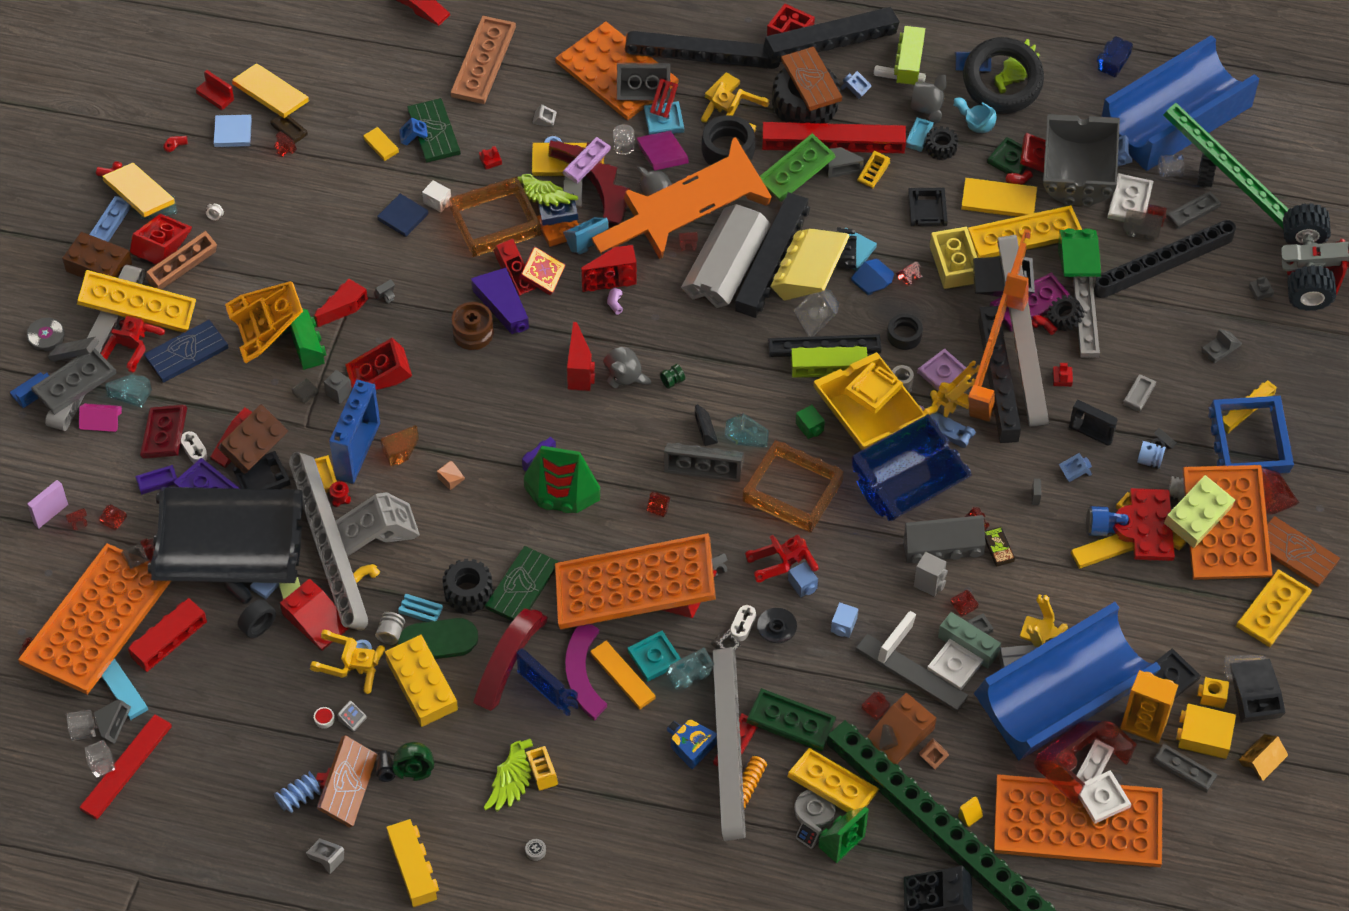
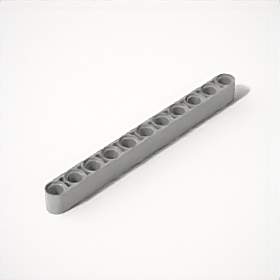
[997,235,1049,427]
[45,265,145,431]
[289,452,368,631]
[713,647,746,841]

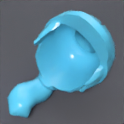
[953,97,997,133]

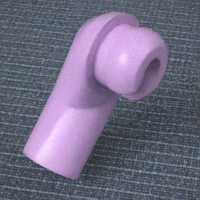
[607,288,623,315]

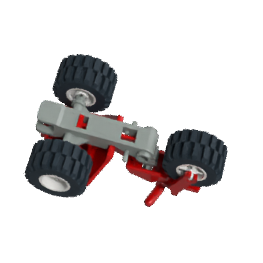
[1281,203,1349,311]

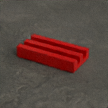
[650,79,678,118]

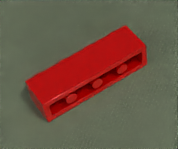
[128,598,207,672]

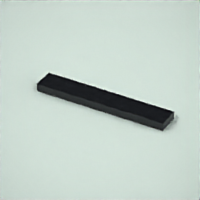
[768,334,881,357]

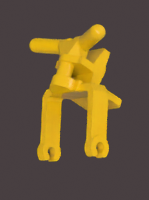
[701,82,770,133]
[924,361,980,418]
[1020,594,1068,647]
[310,630,385,694]

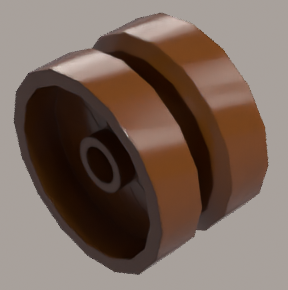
[451,302,494,350]

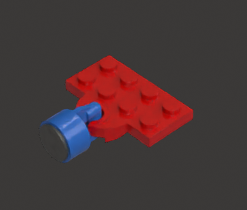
[1086,488,1175,561]

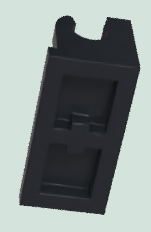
[836,227,857,268]

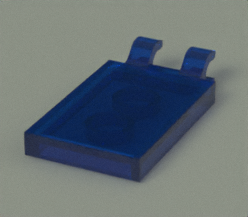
[516,648,578,716]

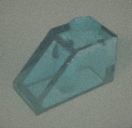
[105,374,152,408]
[725,413,769,447]

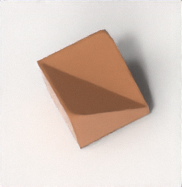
[437,461,465,490]
[919,738,949,769]

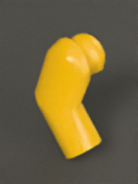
[353,564,380,583]

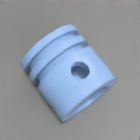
[1137,441,1166,469]

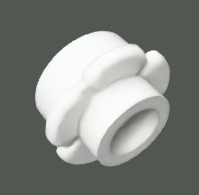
[206,204,224,221]

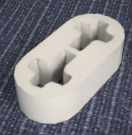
[181,431,208,464]
[730,605,756,641]

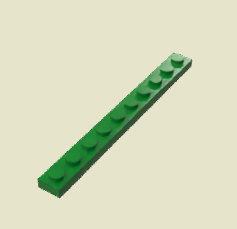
[1163,102,1288,229]

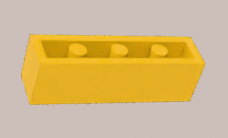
[387,819,439,907]

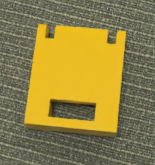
[845,362,903,414]

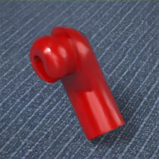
[1031,315,1057,335]

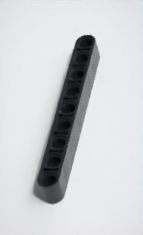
[625,31,780,69]
[1094,220,1236,298]

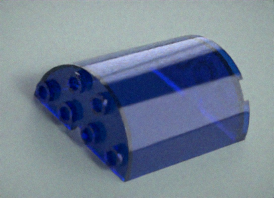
[852,414,972,521]

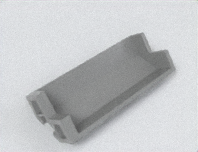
[681,204,771,308]

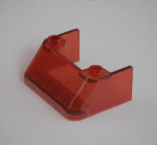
[1034,721,1137,804]

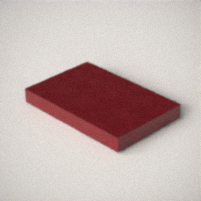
[140,404,187,459]

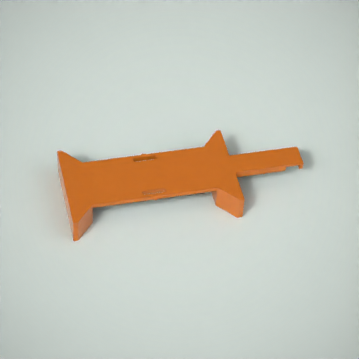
[592,137,772,259]
[968,229,1031,422]

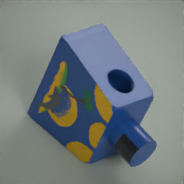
[667,720,717,770]

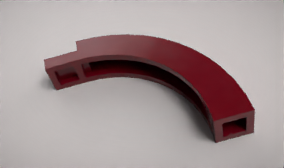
[473,608,548,711]

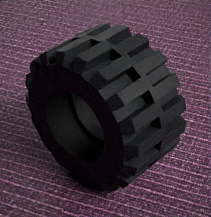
[442,559,493,613]

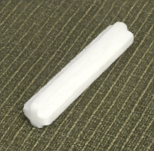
[874,65,926,82]

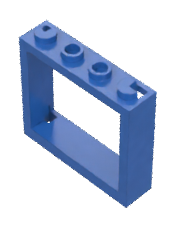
[329,380,380,484]
[1208,396,1294,475]

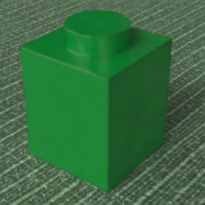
[795,405,825,439]

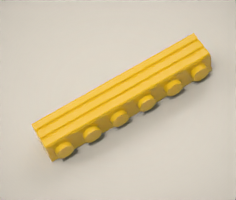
[1222,380,1277,433]

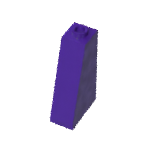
[471,268,529,334]

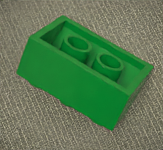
[289,308,327,370]

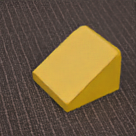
[958,797,983,827]

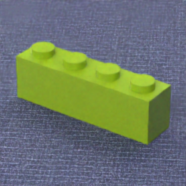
[894,26,925,85]
[791,346,867,378]

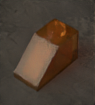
[381,425,419,466]

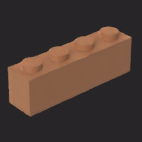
[146,231,217,290]

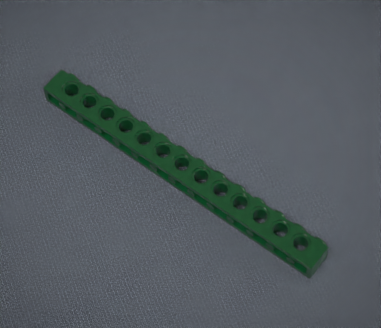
[827,720,1056,911]

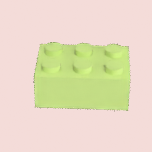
[1164,475,1235,548]

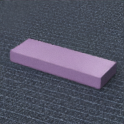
[563,137,611,184]

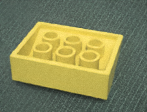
[770,229,849,301]

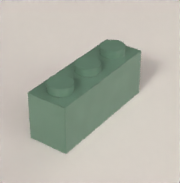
[938,612,1001,669]

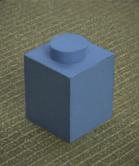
[788,562,818,597]

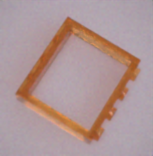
[449,176,541,257]
[742,440,844,533]

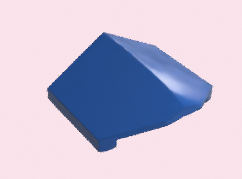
[851,258,894,295]

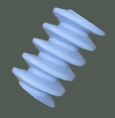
[274,771,321,813]

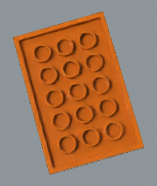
[555,22,678,121]
[1183,465,1273,580]

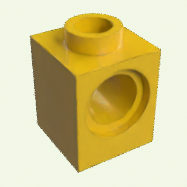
[1197,677,1229,709]

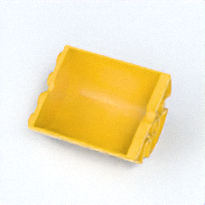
[813,352,928,459]

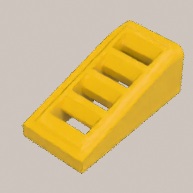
[857,151,890,188]
[526,746,558,790]

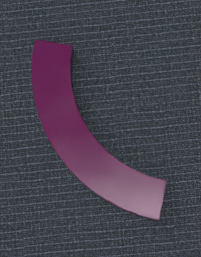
[565,624,607,721]

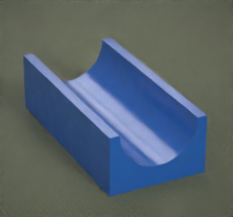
[1102,35,1259,171]
[974,602,1161,761]

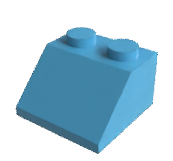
[563,217,609,254]

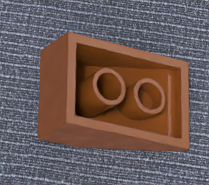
[867,693,936,764]

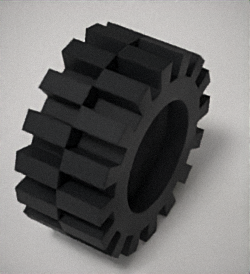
[925,126,958,160]
[1197,154,1216,187]
[1048,295,1084,331]

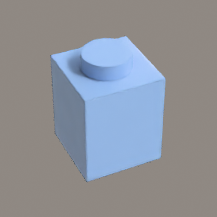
[831,602,858,638]

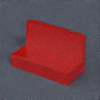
[196,70,234,110]

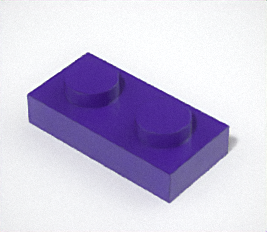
[522,437,556,472]

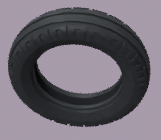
[963,37,1044,114]

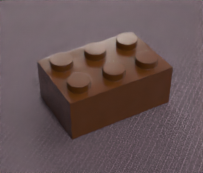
[62,232,132,278]
[217,404,288,475]

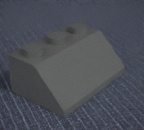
[617,63,671,100]

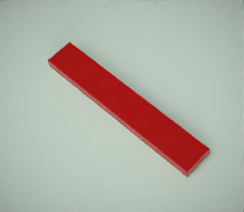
[79,714,172,820]

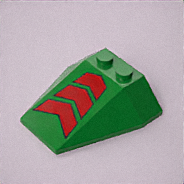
[524,446,600,513]

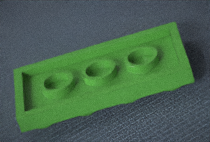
[760,133,836,202]

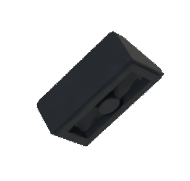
[694,404,718,446]

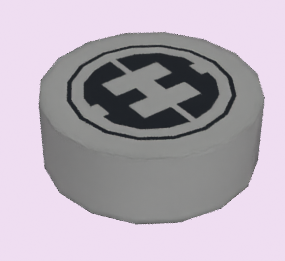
[525,839,546,861]

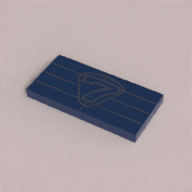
[144,320,229,383]

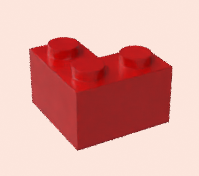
[767,4,815,36]

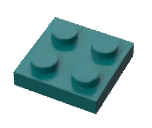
[627,631,682,682]

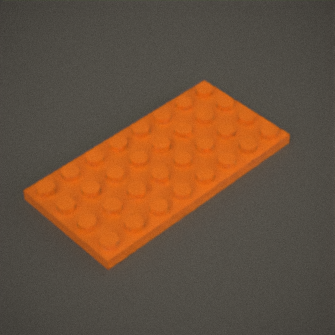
[555,533,716,629]
[18,543,171,695]
[994,774,1162,868]

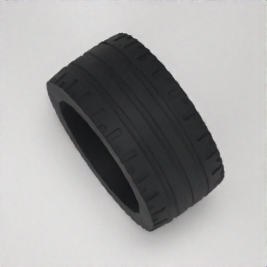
[702,115,755,165]

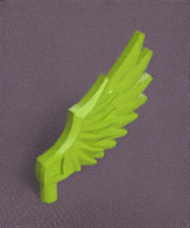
[994,39,1040,94]
[513,174,578,206]
[484,739,533,812]

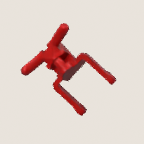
[101,316,165,373]
[745,534,819,582]

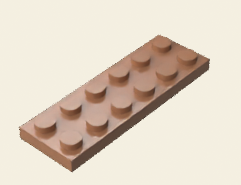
[451,16,516,104]

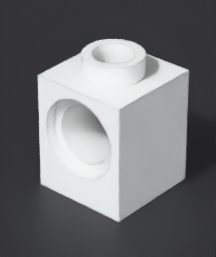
[422,180,452,212]

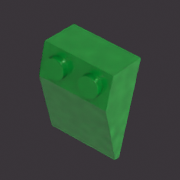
[1058,228,1101,277]
[818,806,869,863]

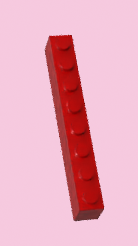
[762,122,906,154]

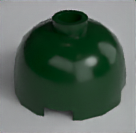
[393,742,434,781]

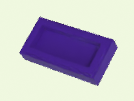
[135,465,177,495]

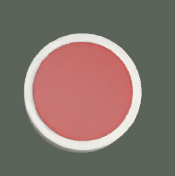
[314,707,335,728]

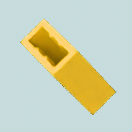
[1176,704,1236,759]

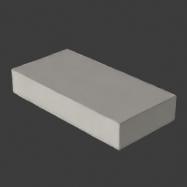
[1123,374,1156,412]

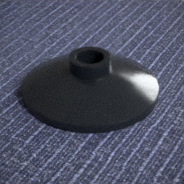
[757,608,797,643]

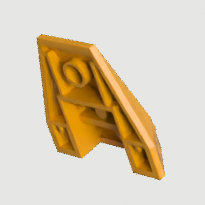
[225,281,303,363]

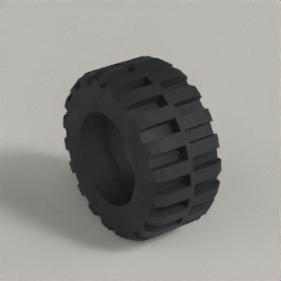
[772,66,840,123]

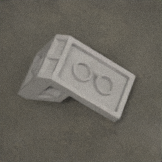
[336,492,420,557]

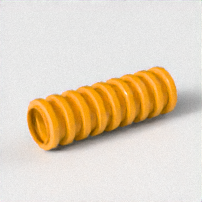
[742,756,767,810]

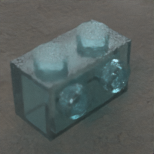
[666,648,714,689]

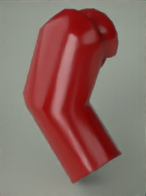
[163,136,188,152]
[96,161,122,177]
[1006,170,1033,185]

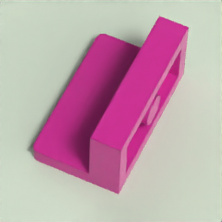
[79,403,122,432]

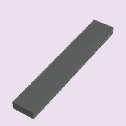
[856,634,968,713]

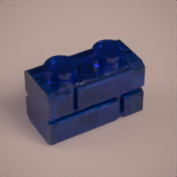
[1097,36,1133,77]

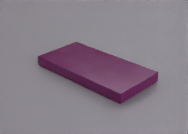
[636,130,689,170]
[990,272,1070,332]

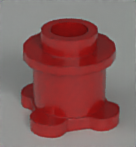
[330,481,351,507]

